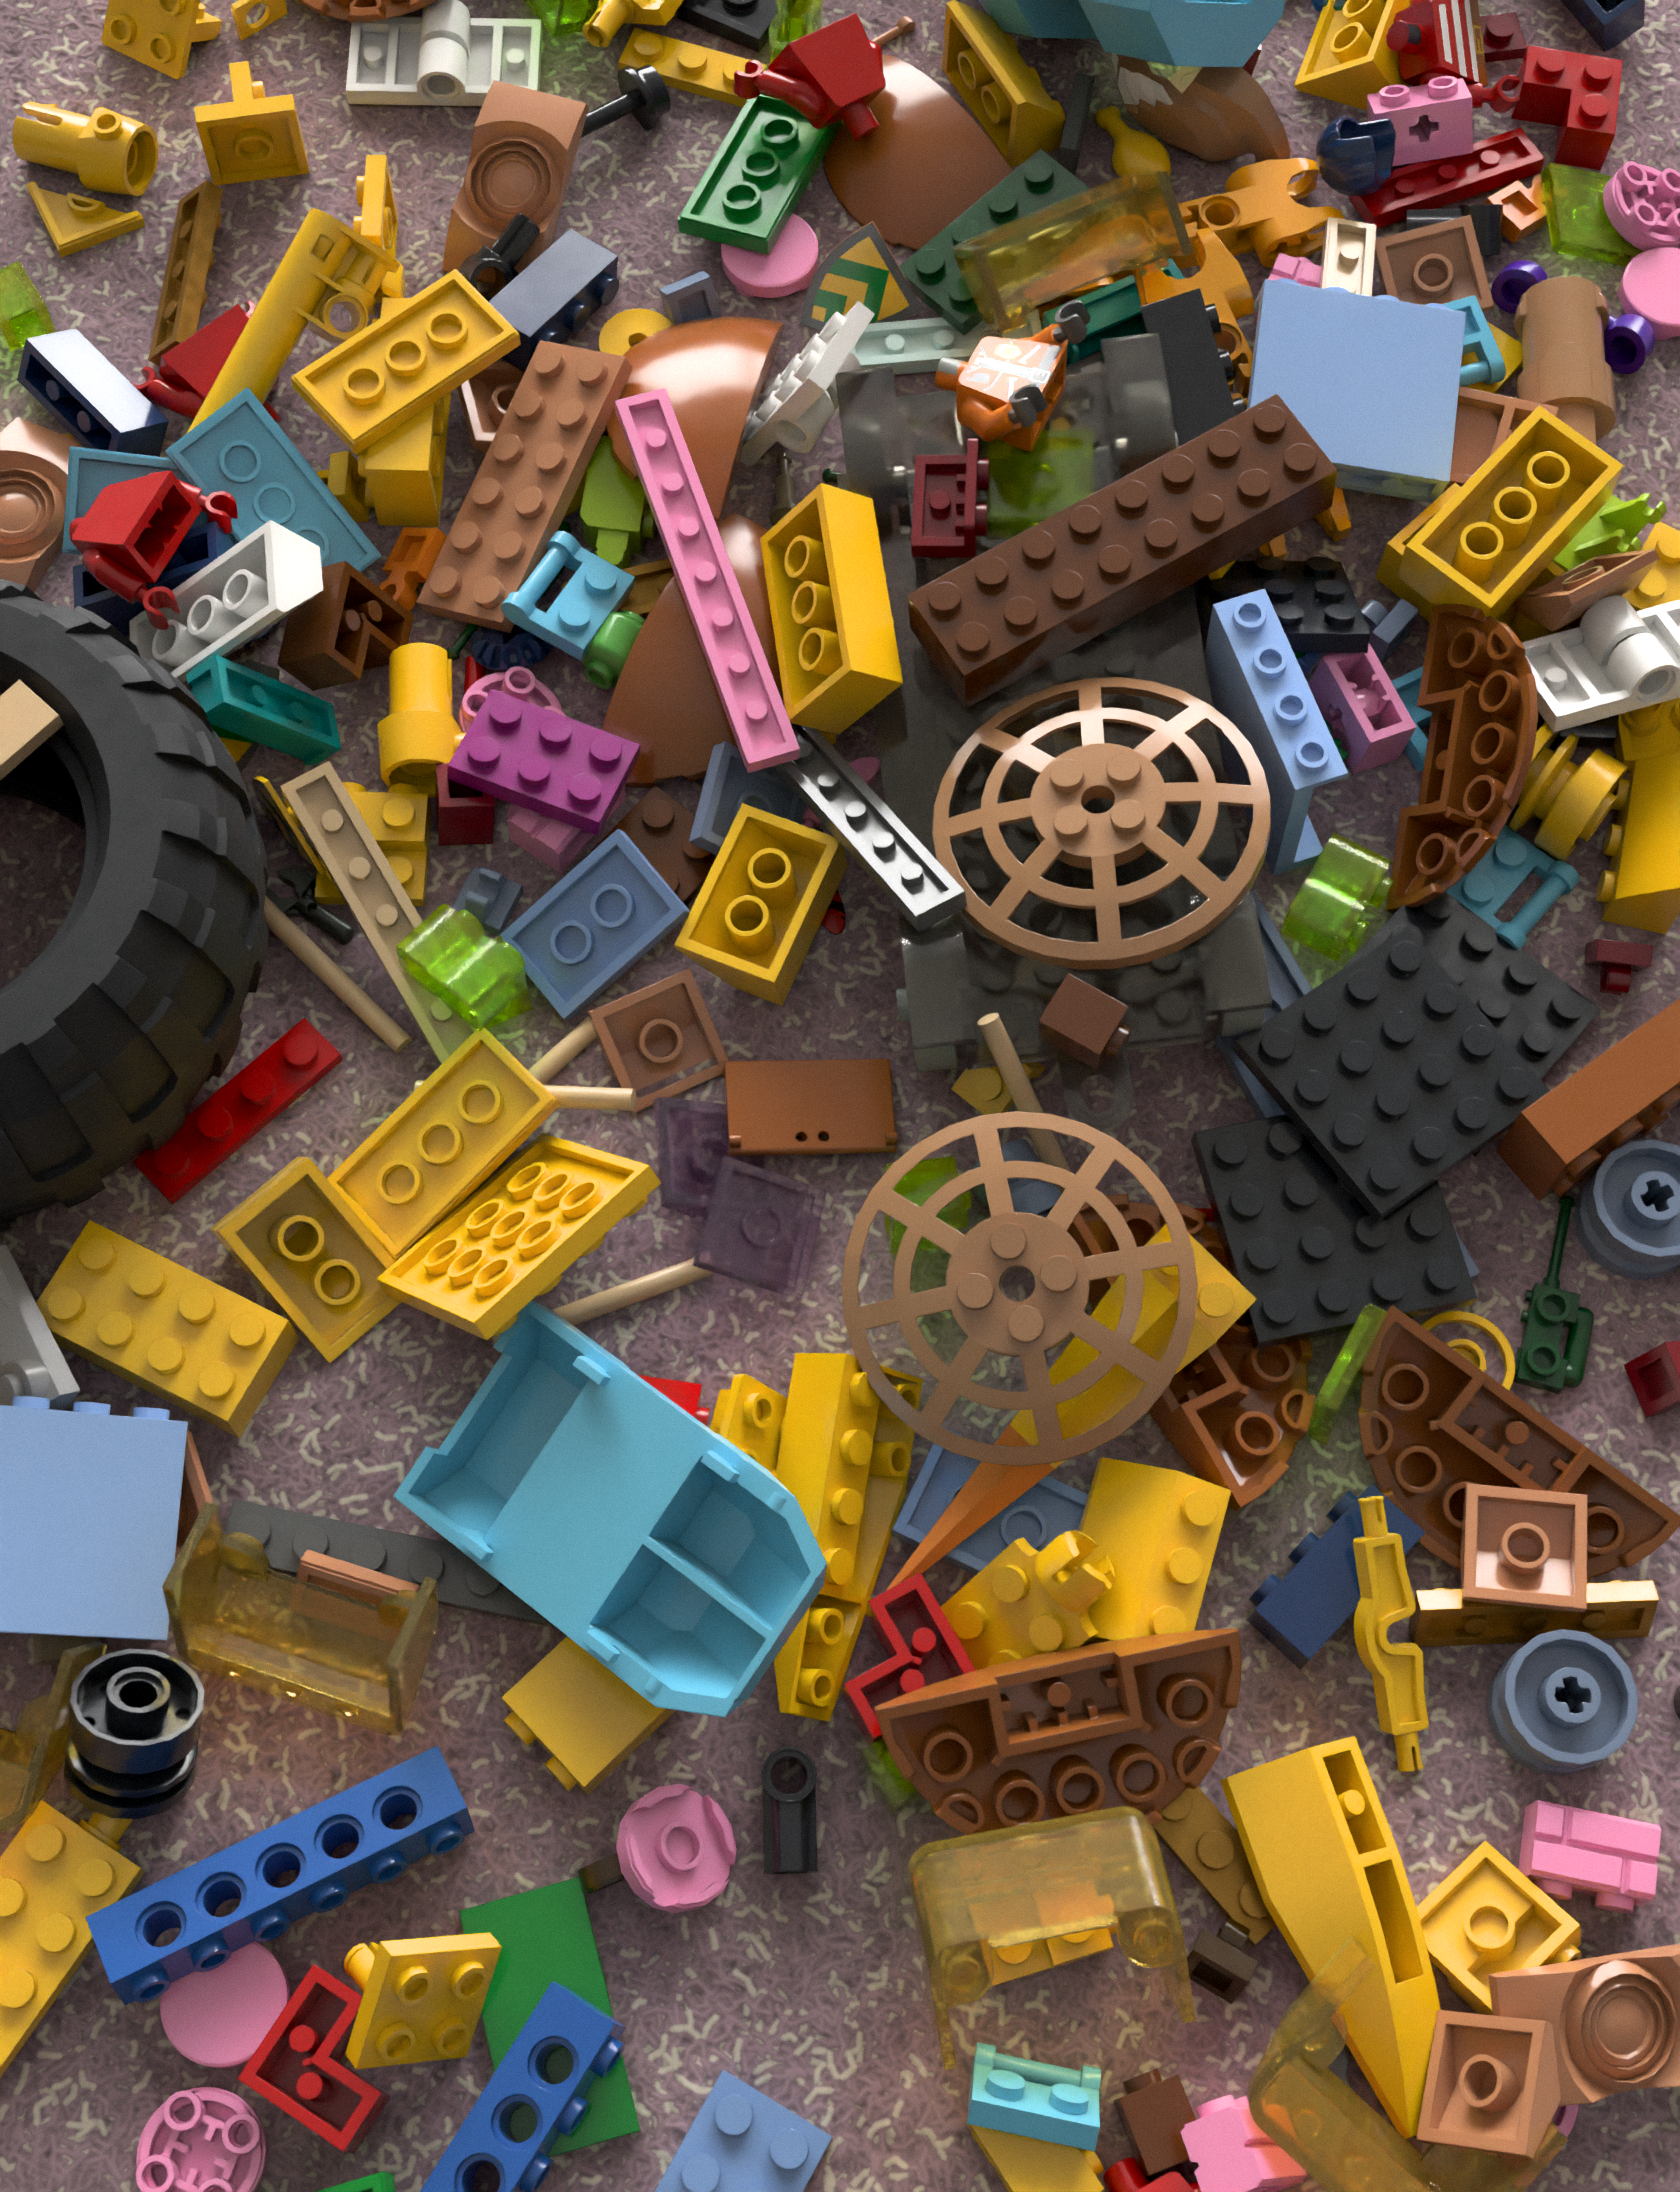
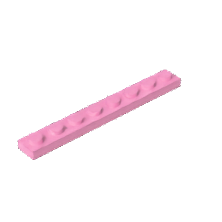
[615,388,800,773]

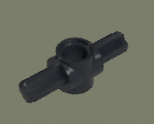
[459,213,540,302]

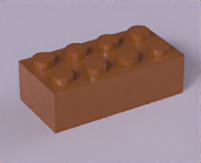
[1496,998,1680,1201]

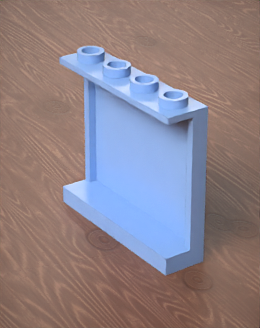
[1247,278,1466,503]
[1197,588,1348,876]
[0,1396,188,1641]

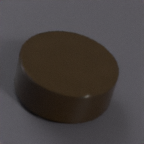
[577,1853,625,1894]

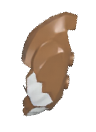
[1111,53,1291,162]

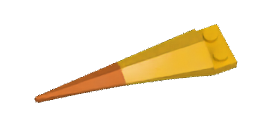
[887,1224,1257,1590]

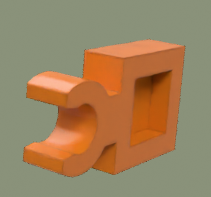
[1484,173,1566,243]
[379,527,447,612]

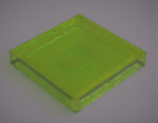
[1541,162,1644,267]
[987,430,1094,531]
[1307,1303,1388,1446]

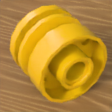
[1509,721,1628,862]

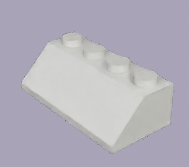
[129,520,323,684]

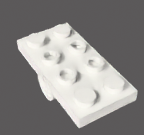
[346,0,543,106]
[740,301,875,466]
[1522,595,1680,733]

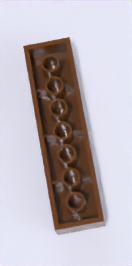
[907,394,1338,708]

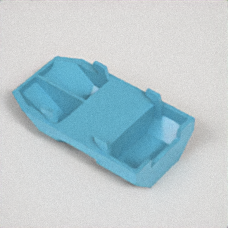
[977,0,1285,67]
[393,1300,827,1717]

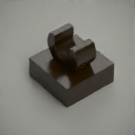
[1177,1917,1258,2004]

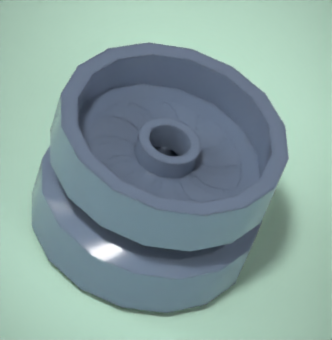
[1574,1139,1680,1280]
[1486,1629,1638,1777]

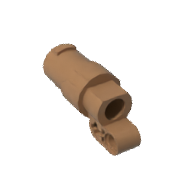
[1514,276,1616,445]

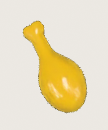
[1094,106,1171,188]

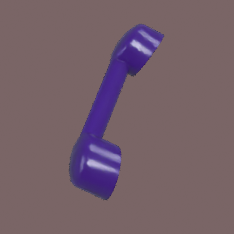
[1491,260,1655,374]

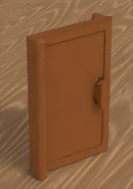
[721,1059,897,1156]

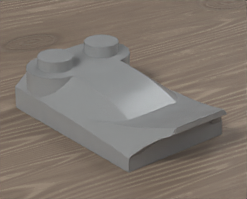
[0,1244,80,1411]

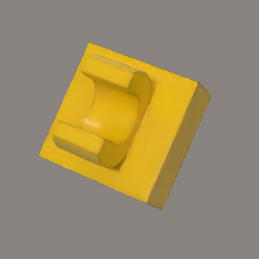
[317,451,370,522]

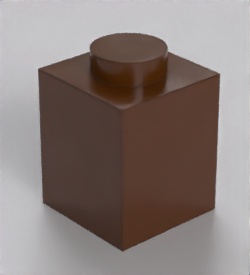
[1038,973,1132,1071]
[1113,2068,1196,2176]

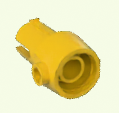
[12,101,159,196]
[377,643,466,798]

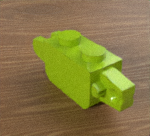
[580,435,656,569]

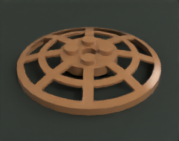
[932,677,1271,969]
[841,1111,1198,1466]

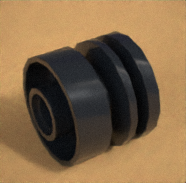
[64,1649,205,1819]

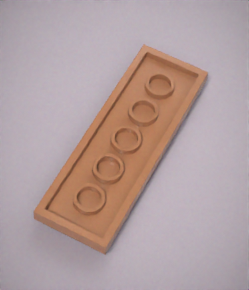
[416,340,633,633]

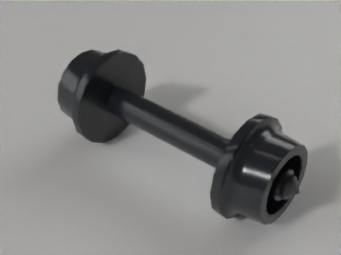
[580,64,671,139]

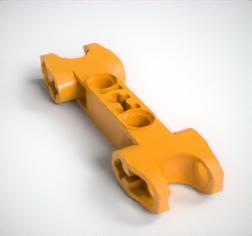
[1022,158,1345,322]
[1131,227,1352,560]

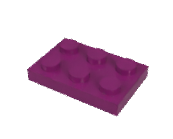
[447,689,640,836]

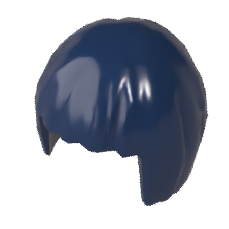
[1316,115,1396,196]

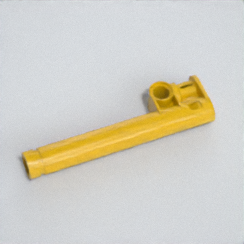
[185,208,400,435]

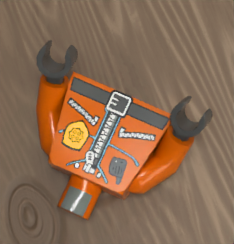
[935,300,1091,451]

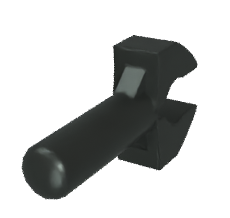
[265,869,355,945]

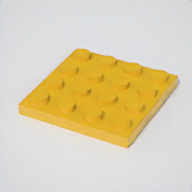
[376,1133,661,1340]

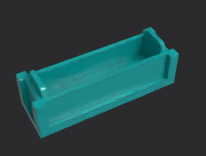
[1041,258,1185,366]
[186,655,341,766]

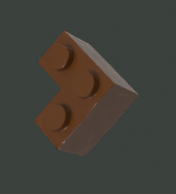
[277,561,414,691]

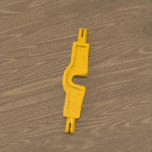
[1353,1496,1429,1772]

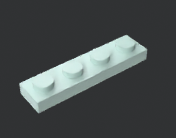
[851,309,1042,378]

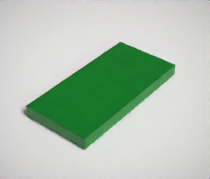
[677,94,842,255]
[459,1877,641,2158]

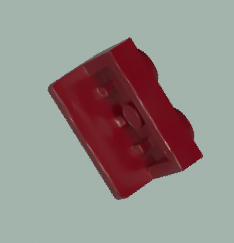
[911,438,989,558]

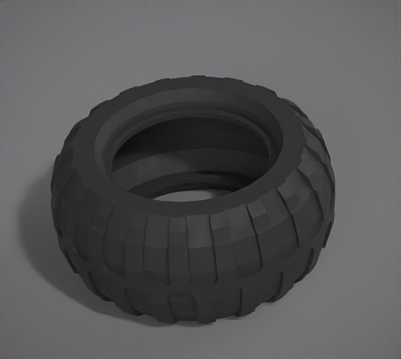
[0,579,269,1232]

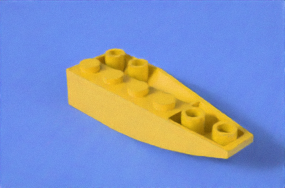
[774,1353,923,1722]
[1220,1736,1440,2140]

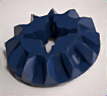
[471,624,554,671]

